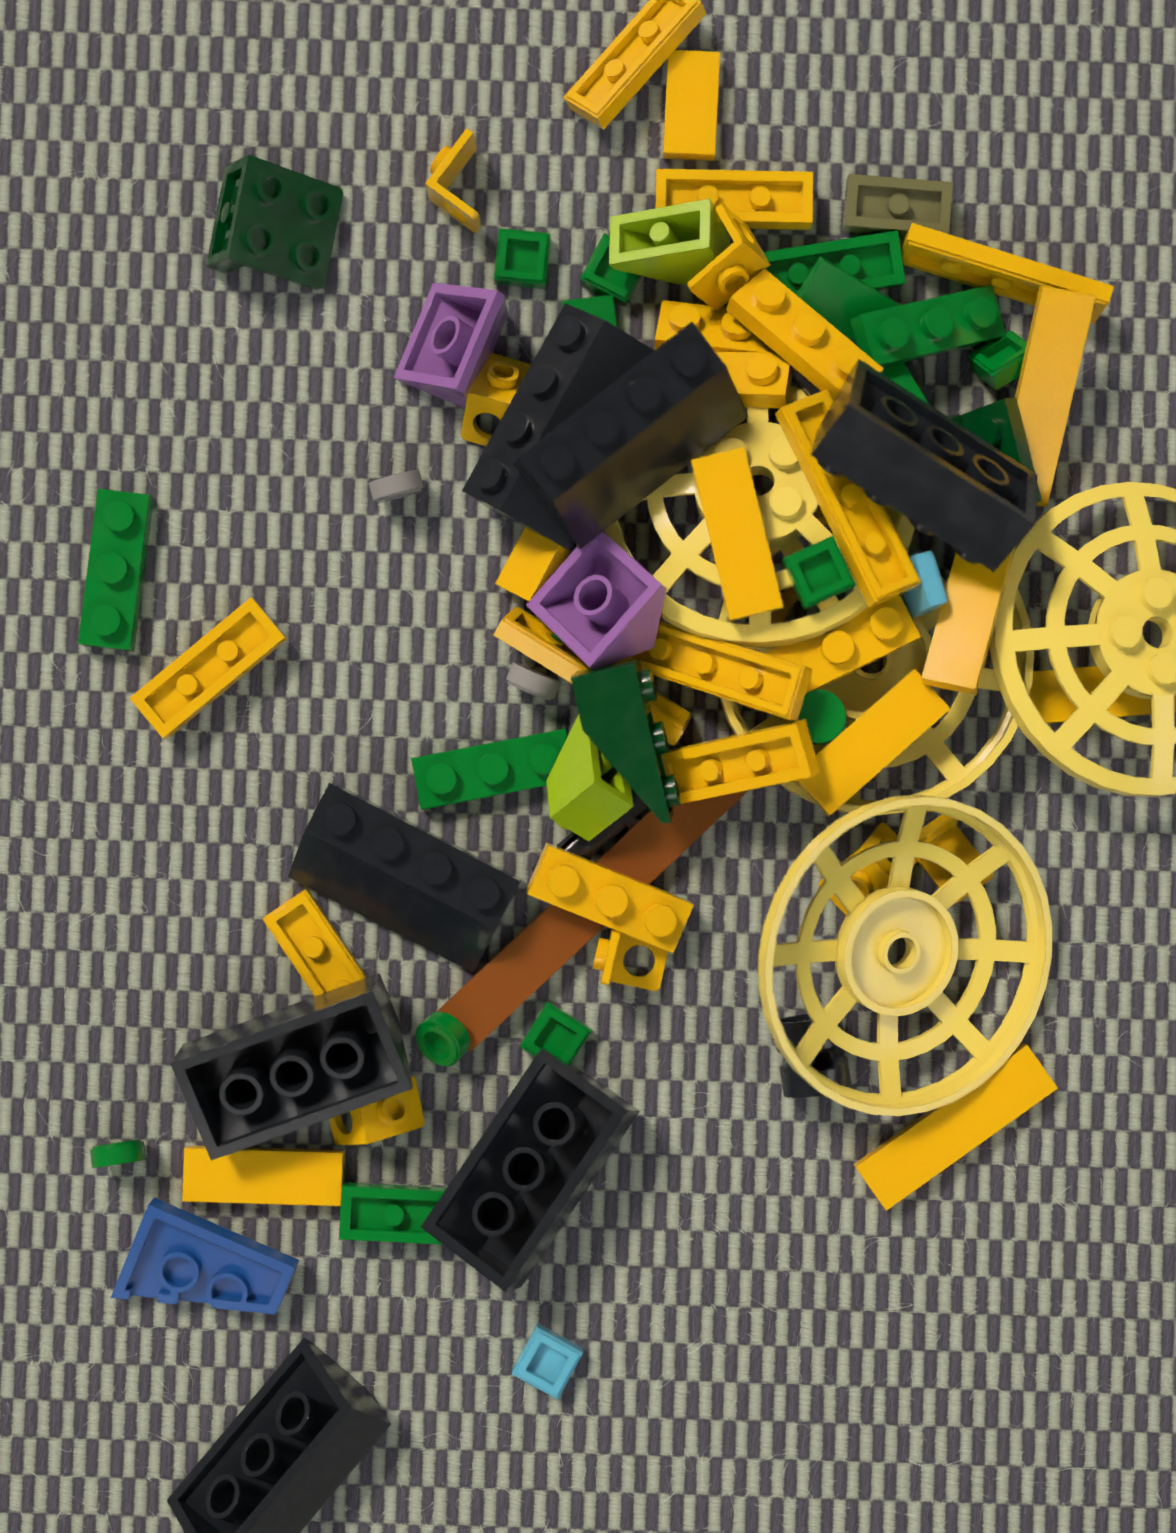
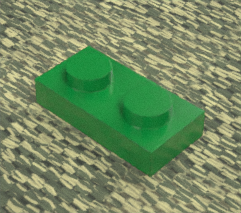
[339,1182,447,1245]

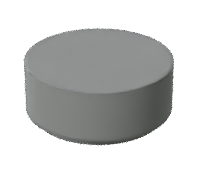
[368,470,424,503]
[506,662,561,701]

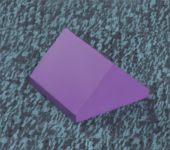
[394,283,508,408]
[526,531,666,670]

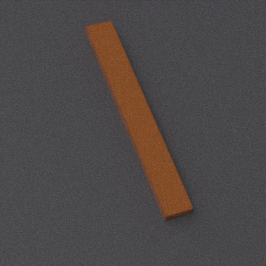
[436,733,749,1052]

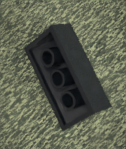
[462,303,655,551]
[513,322,748,550]
[810,359,1037,572]
[288,783,522,973]
[170,973,413,1161]
[421,1048,640,1292]
[167,1338,391,1533]

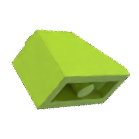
[609,199,730,285]
[546,714,634,841]

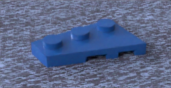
[111,1197,300,1315]

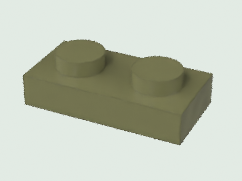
[842,174,953,237]

